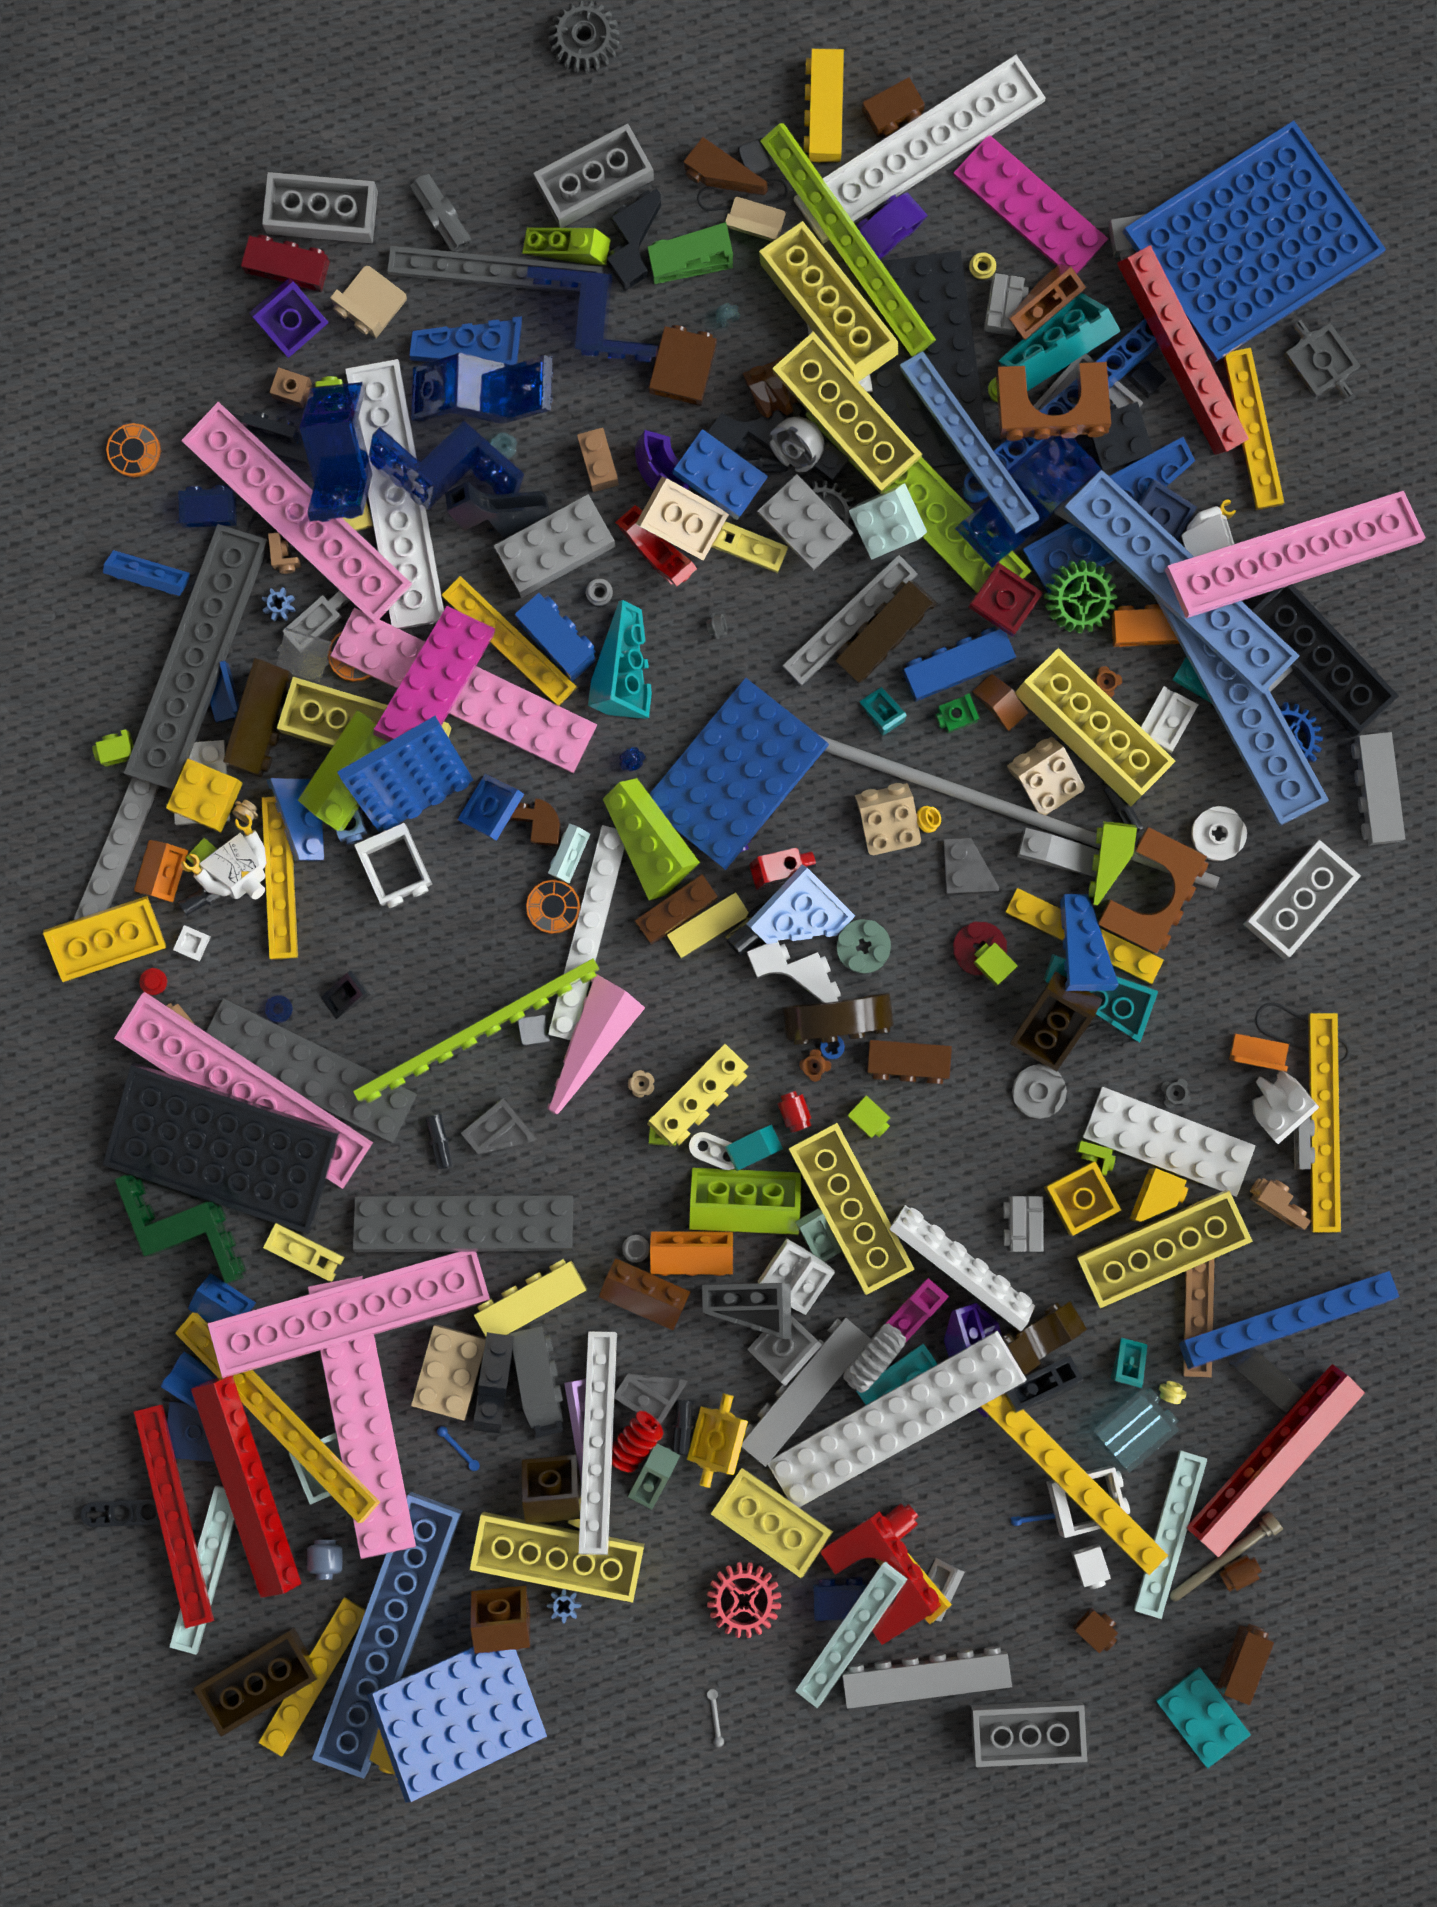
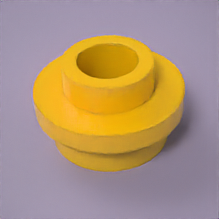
[916,806,941,833]

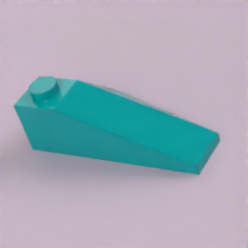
[588,600,652,719]

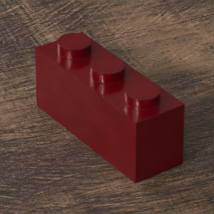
[241,235,330,292]

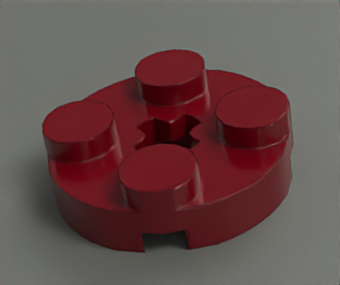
[953,922,1007,976]

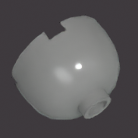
[770,416,824,472]

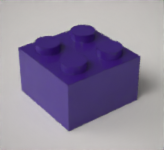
[249,278,329,358]

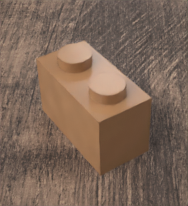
[577,428,619,492]

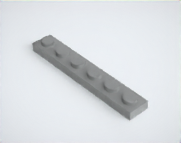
[783,555,918,686]
[74,778,159,920]

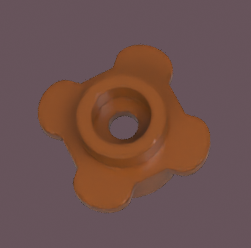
[1092,666,1122,698]
[799,1049,831,1082]

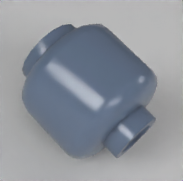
[306,1540,343,1580]

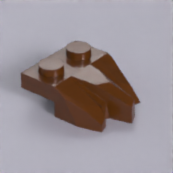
[742,356,801,418]

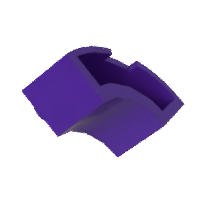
[856,192,928,259]
[635,430,689,491]

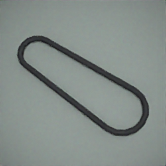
[1255,1002,1350,1064]

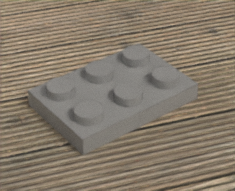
[758,475,853,571]

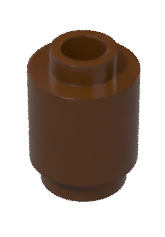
[1219,1554,1262,1592]

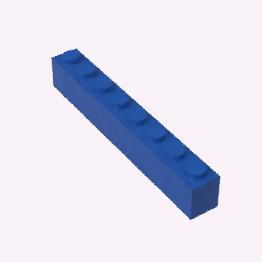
[1179,1271,1399,1370]

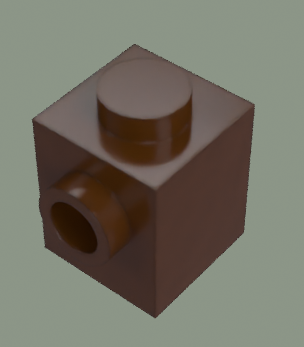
[1073,1607,1118,1654]

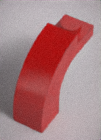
[615,505,697,586]

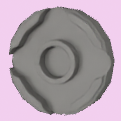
[1012,1064,1067,1119]

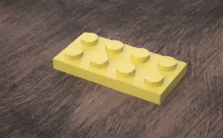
[711,1468,833,1578]

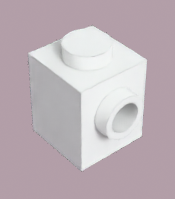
[1071,1544,1111,1589]

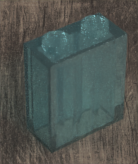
[1091,1387,1179,1473]

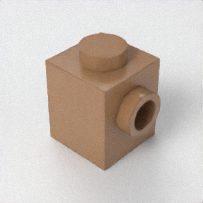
[270,367,314,408]

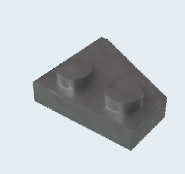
[614,1373,688,1425]

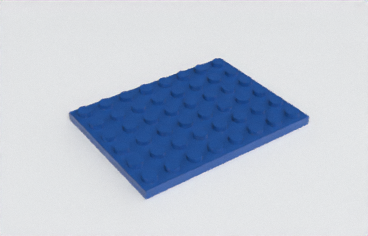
[1122,121,1386,362]

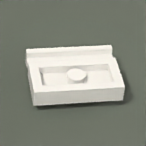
[1141,686,1198,753]

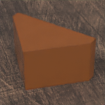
[972,674,1028,731]

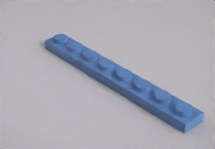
[900,351,1039,534]

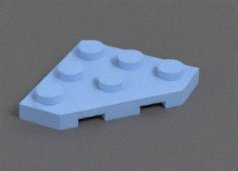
[747,864,855,944]

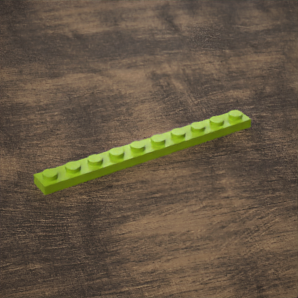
[761,123,936,357]
[353,958,600,1104]

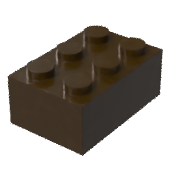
[1010,971,1103,1072]

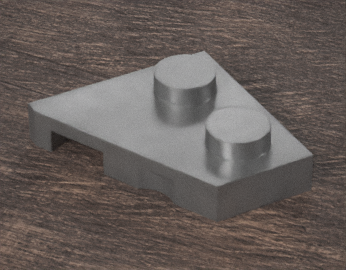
[944,838,999,894]
[461,1099,536,1154]

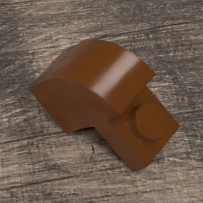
[509,798,561,847]

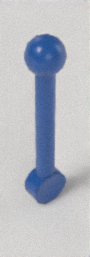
[437,1426,480,1471]
[1011,1513,1055,1526]

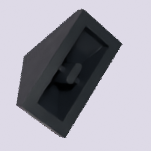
[321,971,371,1019]

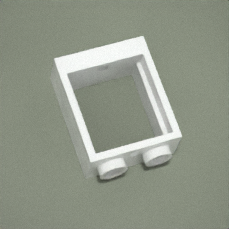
[355,823,433,908]
[1047,1466,1130,1538]

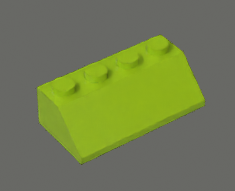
[298,710,388,831]
[689,1168,801,1235]

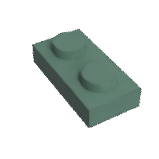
[796,1208,842,1262]

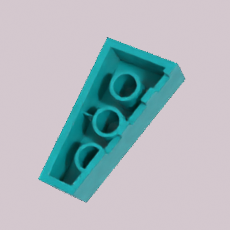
[999,293,1120,391]
[1044,954,1158,1043]

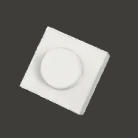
[173,925,210,961]

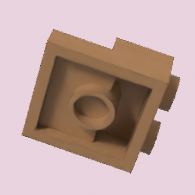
[1250,1178,1311,1230]

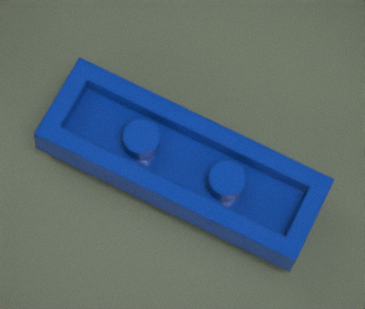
[103,550,190,596]

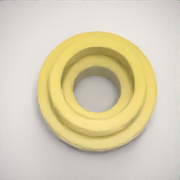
[969,253,996,280]
[1159,1381,1187,1404]

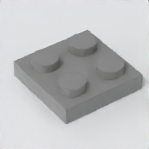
[747,1315,822,1386]

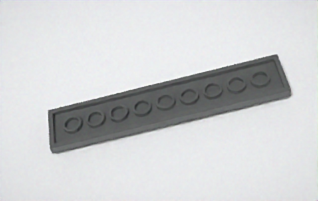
[124,524,269,791]

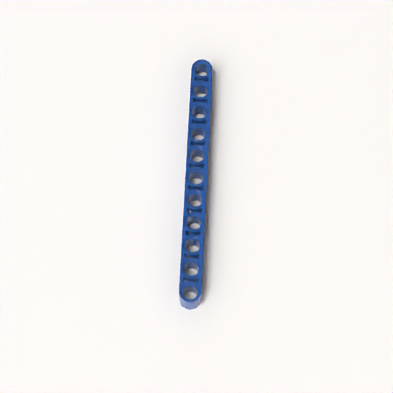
[963,319,1159,503]

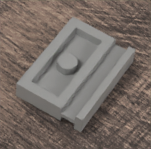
[1294,1116,1315,1169]

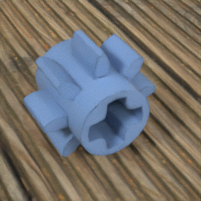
[262,588,296,621]
[547,1589,582,1623]

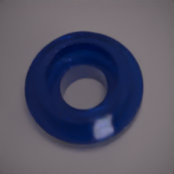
[619,747,646,771]
[265,995,293,1023]

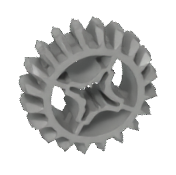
[843,1323,906,1393]

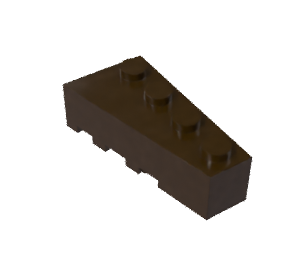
[836,581,938,683]

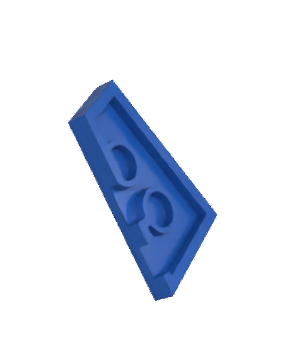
[266,778,324,861]

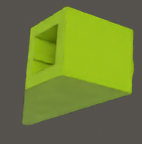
[522,228,611,265]
[1088,821,1137,905]

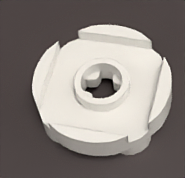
[1191,806,1247,861]

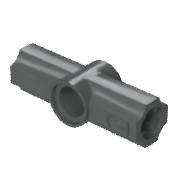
[410,174,472,252]

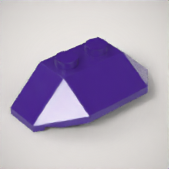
[944,1303,1002,1417]

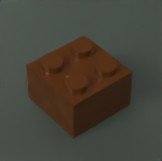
[471,1585,530,1654]

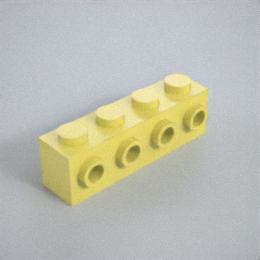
[647,1044,749,1147]
[474,1259,587,1336]

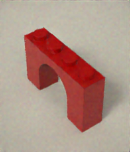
[820,1511,941,1645]

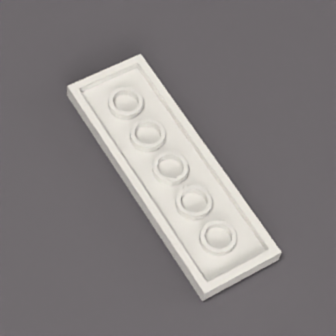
[1083,1087,1255,1197]
[890,1205,1035,1331]

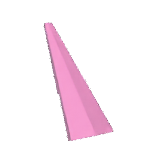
[547,974,645,1115]

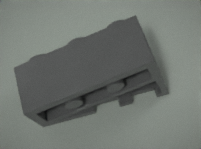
[702,1283,792,1339]
[510,1326,563,1429]

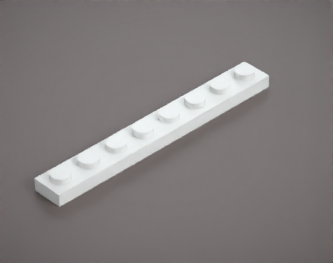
[548,825,625,1040]
[579,1332,617,1555]

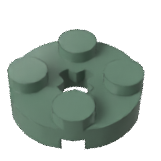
[836,919,891,974]

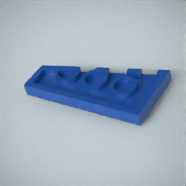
[410,316,522,370]
[1109,437,1195,503]
[1060,894,1119,991]

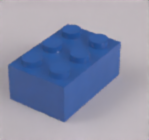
[515,593,596,682]

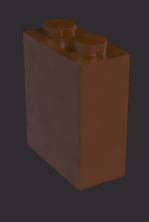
[649,325,717,406]
[1216,1623,1274,1705]

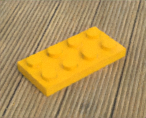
[43,896,166,982]

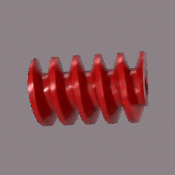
[612,1411,663,1472]

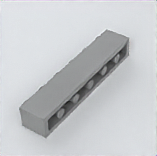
[741,1317,871,1467]
[842,1646,1012,1709]

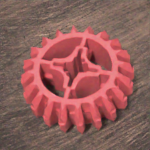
[707,1562,781,1638]

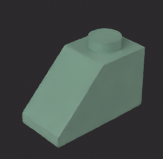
[628,1443,680,1510]

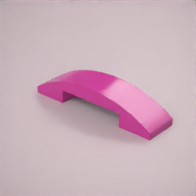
[884,1278,949,1342]

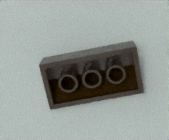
[223,658,293,777]
[193,1627,318,1737]

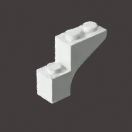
[747,940,841,1003]

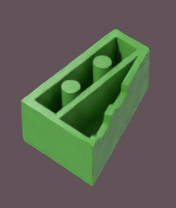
[648,222,733,284]

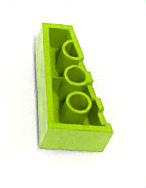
[603,778,700,900]

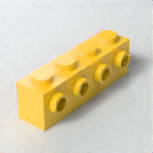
[804,49,844,162]

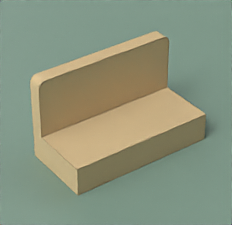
[726,197,786,242]

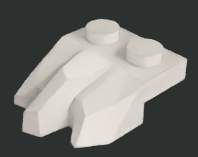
[1252,1071,1319,1144]

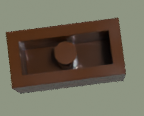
[862,77,925,137]

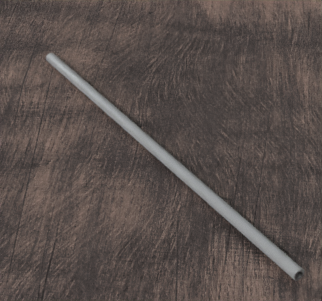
[819,735,1220,890]

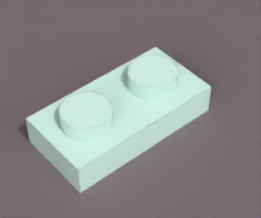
[548,824,590,883]

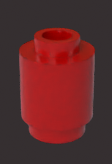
[777,1091,812,1133]
[884,1503,919,1540]

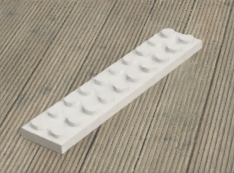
[794,55,1046,244]
[346,359,444,630]
[768,1331,1026,1507]

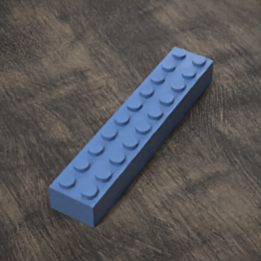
[312,1492,462,1779]

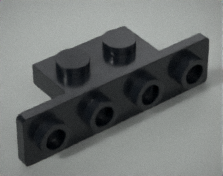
[231,411,325,467]

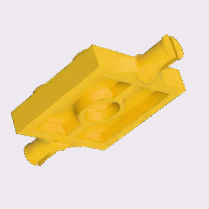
[687,1393,748,1488]

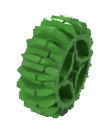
[1044,559,1117,633]

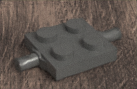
[1285,320,1361,401]

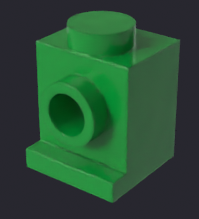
[935,694,979,734]

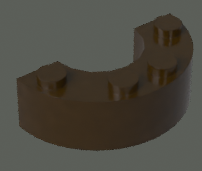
[782,993,894,1045]
[1001,1301,1087,1375]

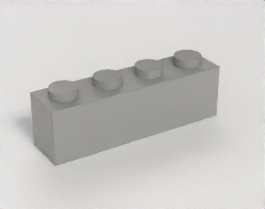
[1351,732,1405,846]

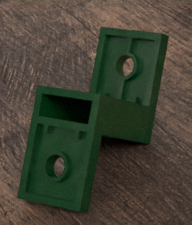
[115,1175,246,1284]

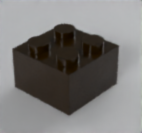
[522,1455,581,1524]

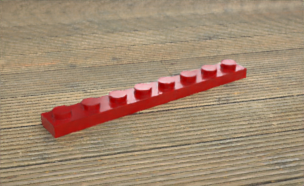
[134,1404,214,1629]

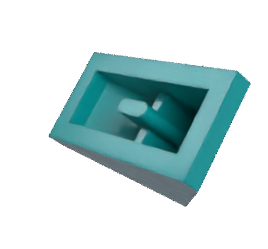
[859,687,907,736]
[725,1125,783,1171]
[1110,1337,1148,1388]

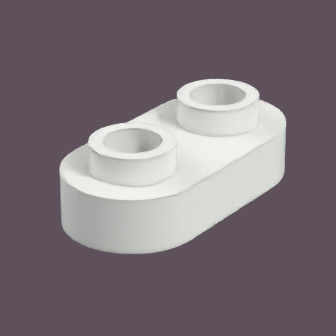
[689,1132,735,1170]

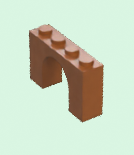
[996,362,1111,441]
[1098,826,1209,954]

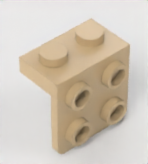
[330,266,407,338]
[1007,737,1085,815]
[855,783,921,855]

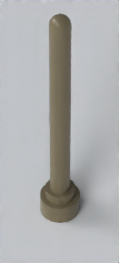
[1170,1511,1283,1601]

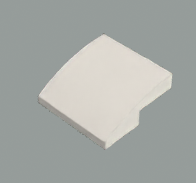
[758,1239,835,1315]

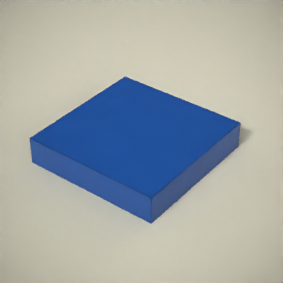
[458,774,524,841]

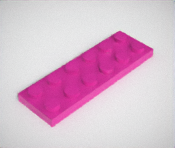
[953,135,1108,274]
[373,606,495,742]

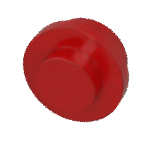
[140,968,167,995]

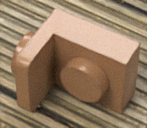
[268,533,302,574]

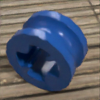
[820,1036,845,1059]

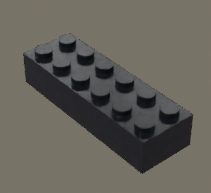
[1252,584,1399,737]

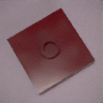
[968,562,1043,637]

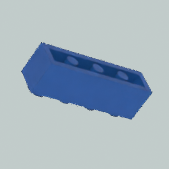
[903,627,1016,702]

